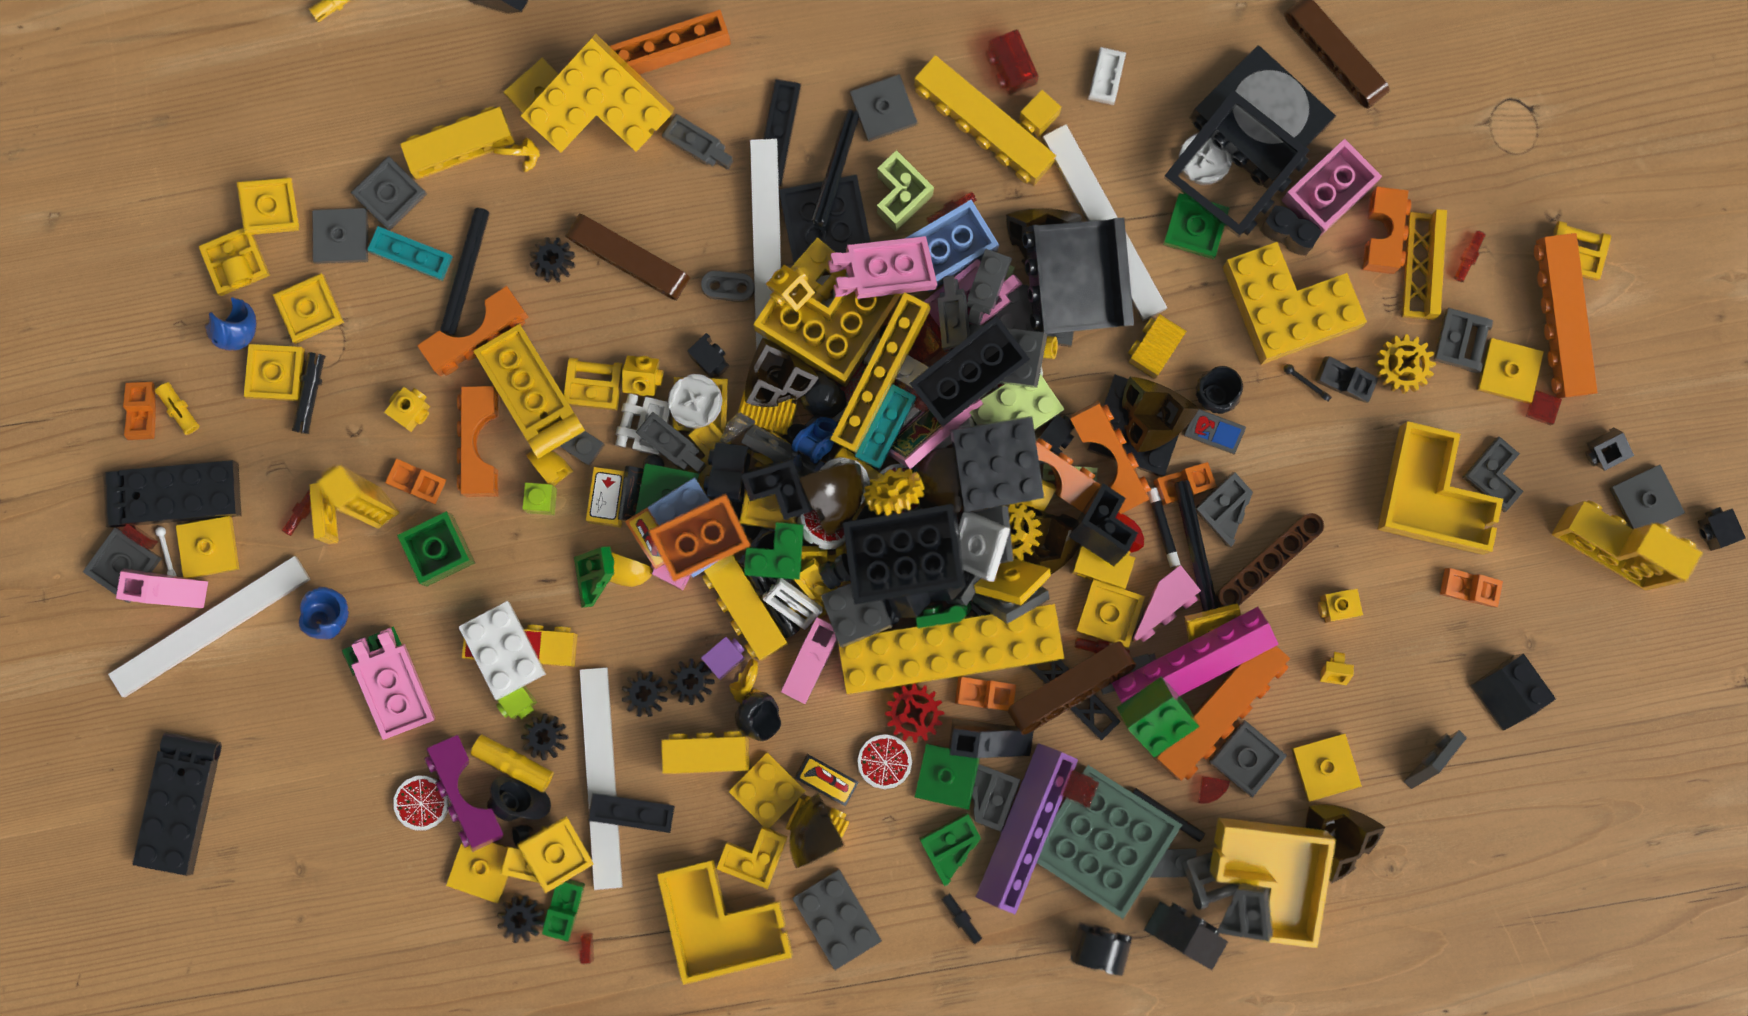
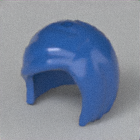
[205,297,257,351]
[299,587,349,640]

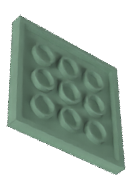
[1037,765,1182,919]

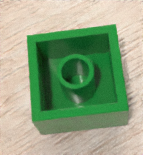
[397,511,475,587]
[1117,676,1200,758]

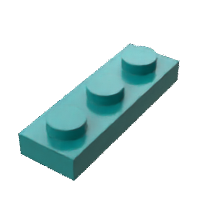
[367,226,453,281]
[855,384,917,470]

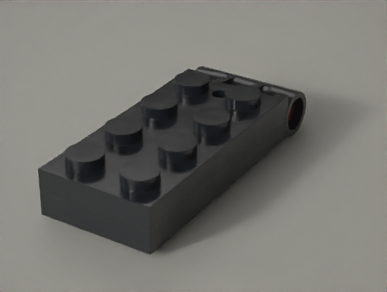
[103,460,242,528]
[132,732,222,876]

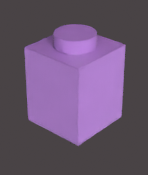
[701,637,745,680]

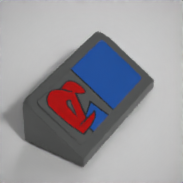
[1184,409,1246,455]

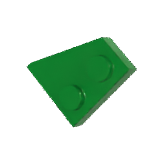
[574,546,614,608]
[919,813,981,886]

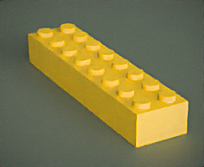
[838,604,1064,695]

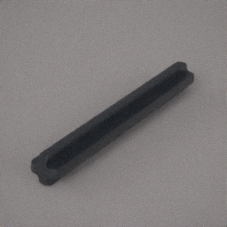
[812,109,859,227]
[440,208,490,335]
[1174,480,1218,611]

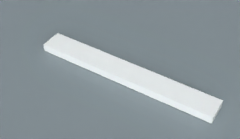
[1042,125,1167,321]
[750,139,781,350]
[108,556,311,697]
[580,668,623,890]

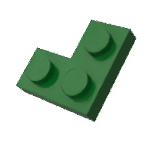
[744,522,804,580]

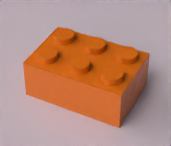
[649,494,750,582]

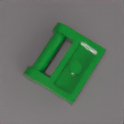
[916,601,972,628]

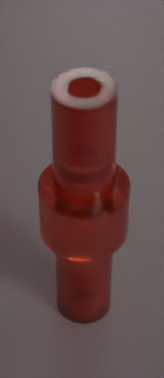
[926,192,977,224]
[1454,231,1486,282]
[282,488,311,536]
[1074,637,1130,654]

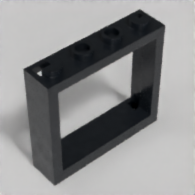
[1164,90,1310,237]

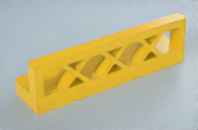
[1402,209,1447,320]

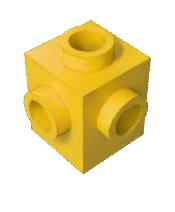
[766,265,815,312]
[622,355,663,396]
[384,387,431,432]

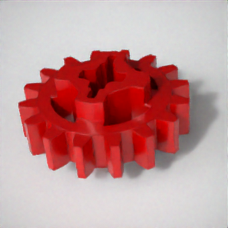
[885,683,944,743]

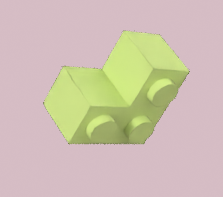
[877,150,934,232]

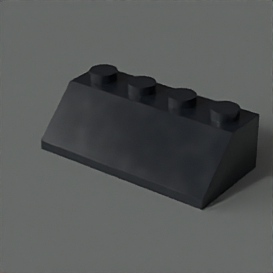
[909,315,1030,427]

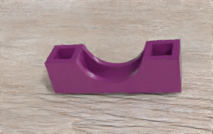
[424,735,503,852]

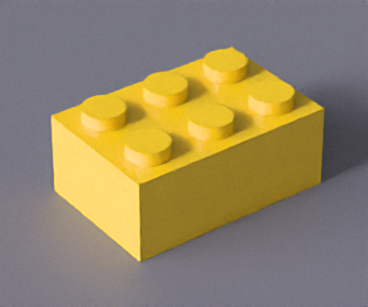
[662,732,750,774]

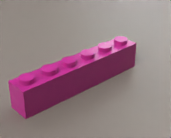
[1112,607,1278,703]

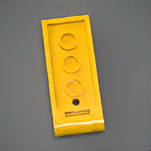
[473,324,585,459]

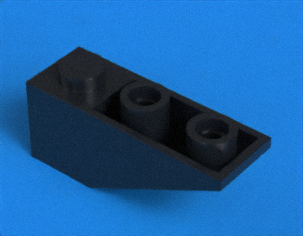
[949,719,1034,758]

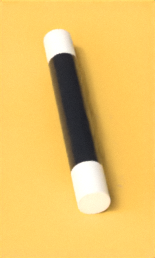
[1147,487,1181,568]

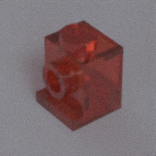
[1062,770,1099,809]

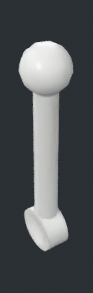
[155,526,177,576]

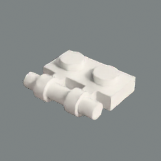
[615,394,671,456]

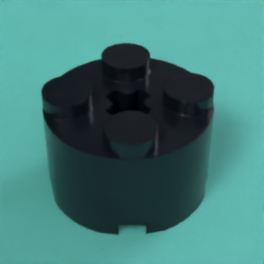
[1070,922,1132,976]

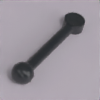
[1284,364,1332,402]

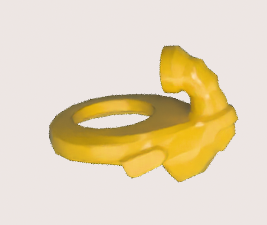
[493,137,540,172]
[729,659,761,703]

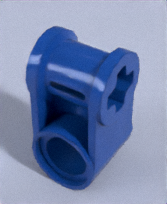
[791,417,838,464]

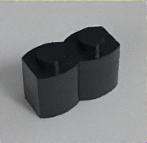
[1260,205,1322,256]
[704,442,751,503]

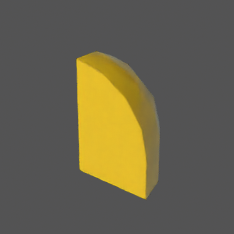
[526,451,573,486]
[609,553,654,587]

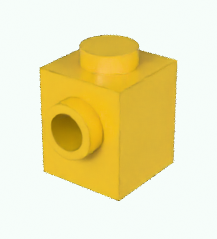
[1019,90,1062,137]
[1318,588,1363,623]

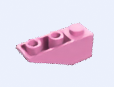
[1131,565,1201,642]
[116,569,208,608]
[781,618,837,704]

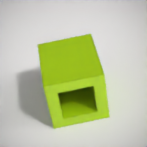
[523,483,557,515]

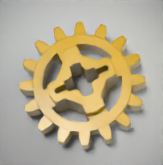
[1375,334,1436,394]
[864,468,924,516]
[1004,503,1042,562]

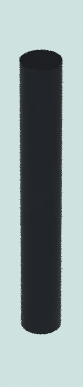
[1132,788,1205,842]

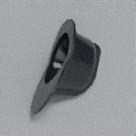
[487,776,551,821]

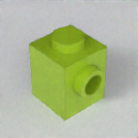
[496,686,538,720]

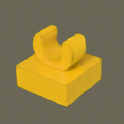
[1320,652,1354,685]

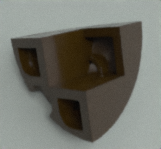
[1006,208,1082,265]
[745,338,819,407]
[1122,377,1199,452]
[905,448,962,518]
[800,463,864,536]
[1013,506,1081,574]
[789,793,845,868]
[1306,805,1385,883]

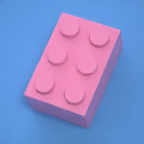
[1281,139,1382,237]

